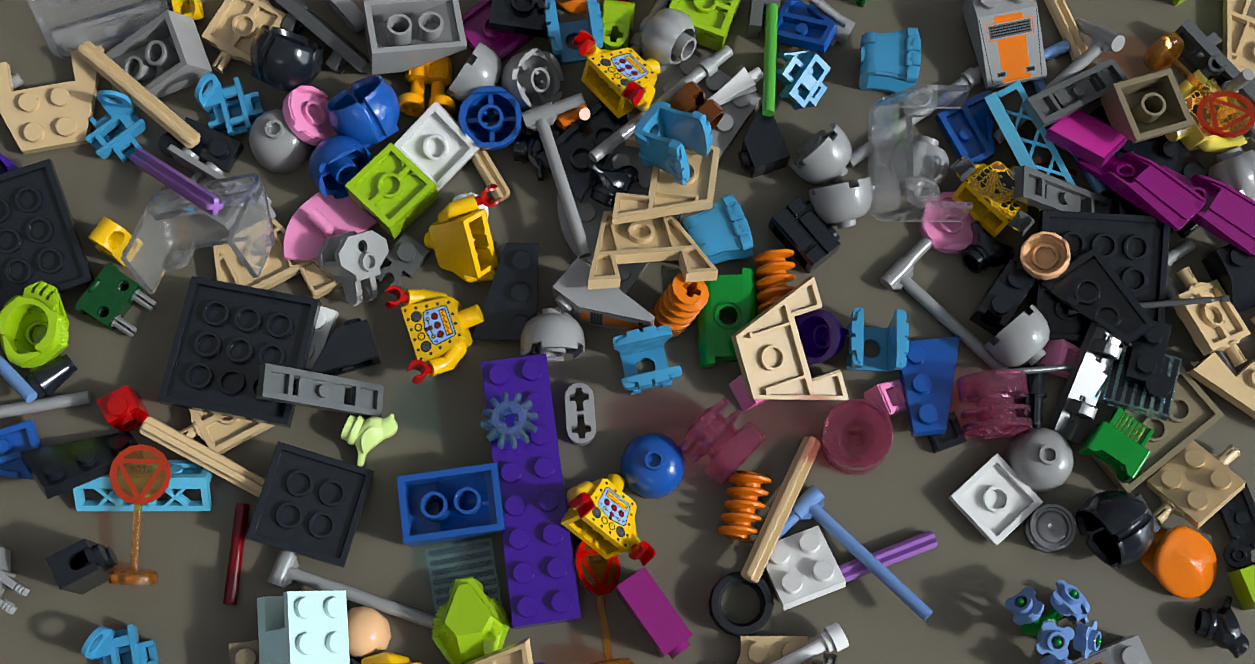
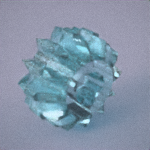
[481,392,538,450]

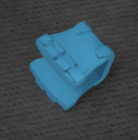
[545,0,604,65]
[859,27,921,97]
[634,101,713,185]
[681,193,753,265]
[846,307,909,372]
[613,325,682,395]

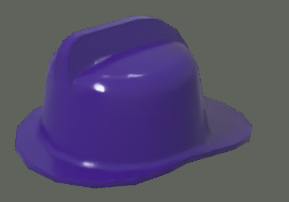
[794,309,849,366]

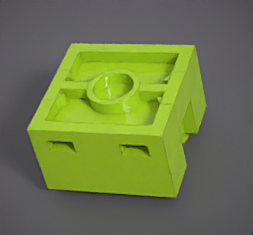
[669,0,742,51]
[345,142,439,240]

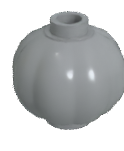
[640,8,697,66]
[890,135,949,196]
[1208,146,1255,201]

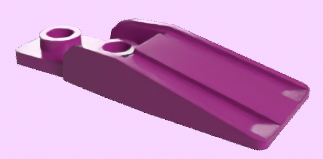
[1076,152,1206,230]
[1161,166,1255,257]

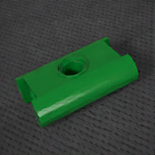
[696,268,757,369]

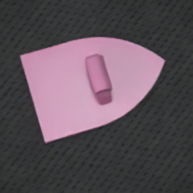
[284,191,377,261]

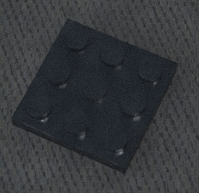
[245,441,374,568]

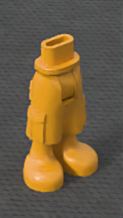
[398,56,456,118]

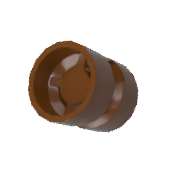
[669,81,725,131]

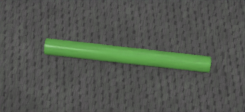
[762,3,778,117]

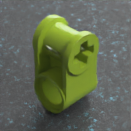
[601,0,635,50]

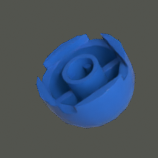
[459,86,523,151]
[309,135,373,199]
[620,433,685,499]

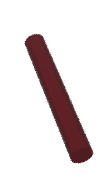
[223,503,249,605]

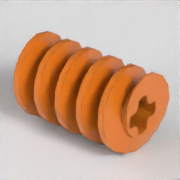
[754,249,796,314]
[650,273,709,337]
[717,470,772,543]

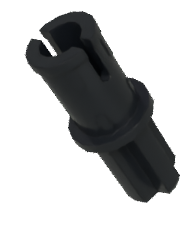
[1020,363,1047,428]

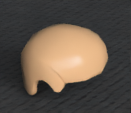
[1020,231,1071,280]
[347,606,391,660]

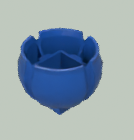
[325,75,400,149]

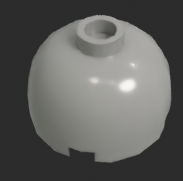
[445,42,503,103]
[501,49,564,111]
[248,108,313,174]
[789,123,852,184]
[808,177,873,229]
[983,305,1050,367]
[520,308,585,362]
[1004,428,1074,494]

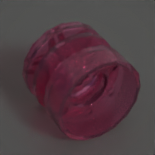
[956,369,1033,439]
[679,398,767,487]
[821,399,893,475]

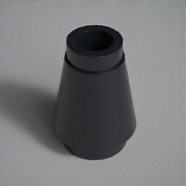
[24,354,78,399]

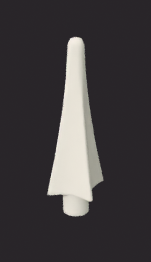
[708,67,763,105]

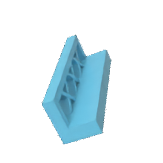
[984,80,1075,185]
[73,460,213,511]

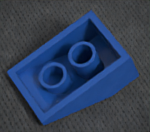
[397,462,505,547]

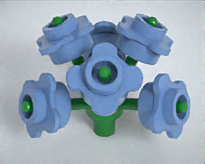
[1005,580,1102,664]

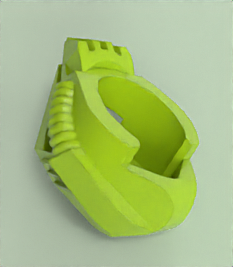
[0,280,69,368]
[431,576,510,664]

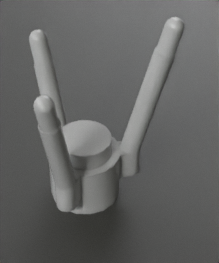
[810,0,856,46]

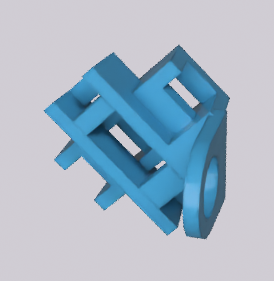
[776,50,831,110]
[194,72,263,137]
[85,90,147,163]
[81,624,159,664]

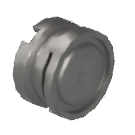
[1023,504,1076,553]

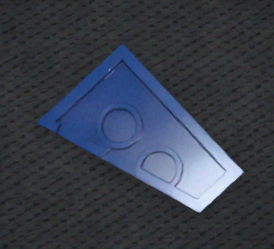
[899,336,960,437]

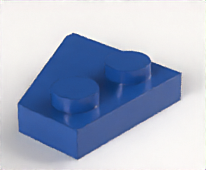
[777,0,837,54]
[935,90,995,164]
[0,420,42,480]

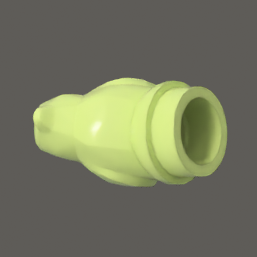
[340,414,398,467]

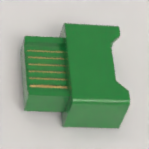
[1078,407,1155,483]

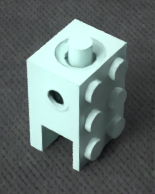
[257,590,350,664]

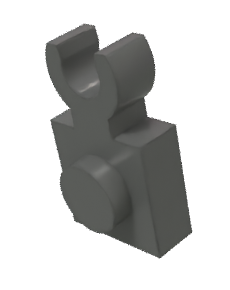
[376,233,431,288]

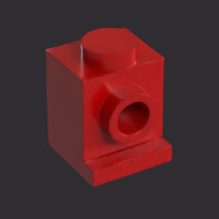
[97,384,150,433]

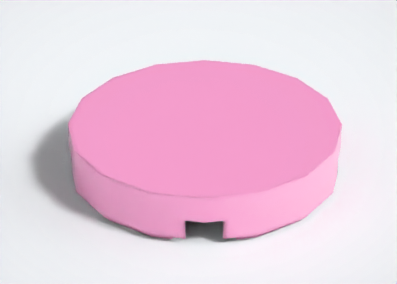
[282,85,338,146]
[919,192,983,254]

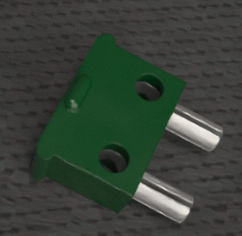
[75,262,157,337]

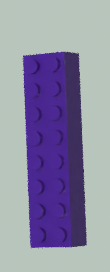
[481,353,581,629]

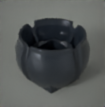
[250,25,324,92]
[1076,490,1161,568]

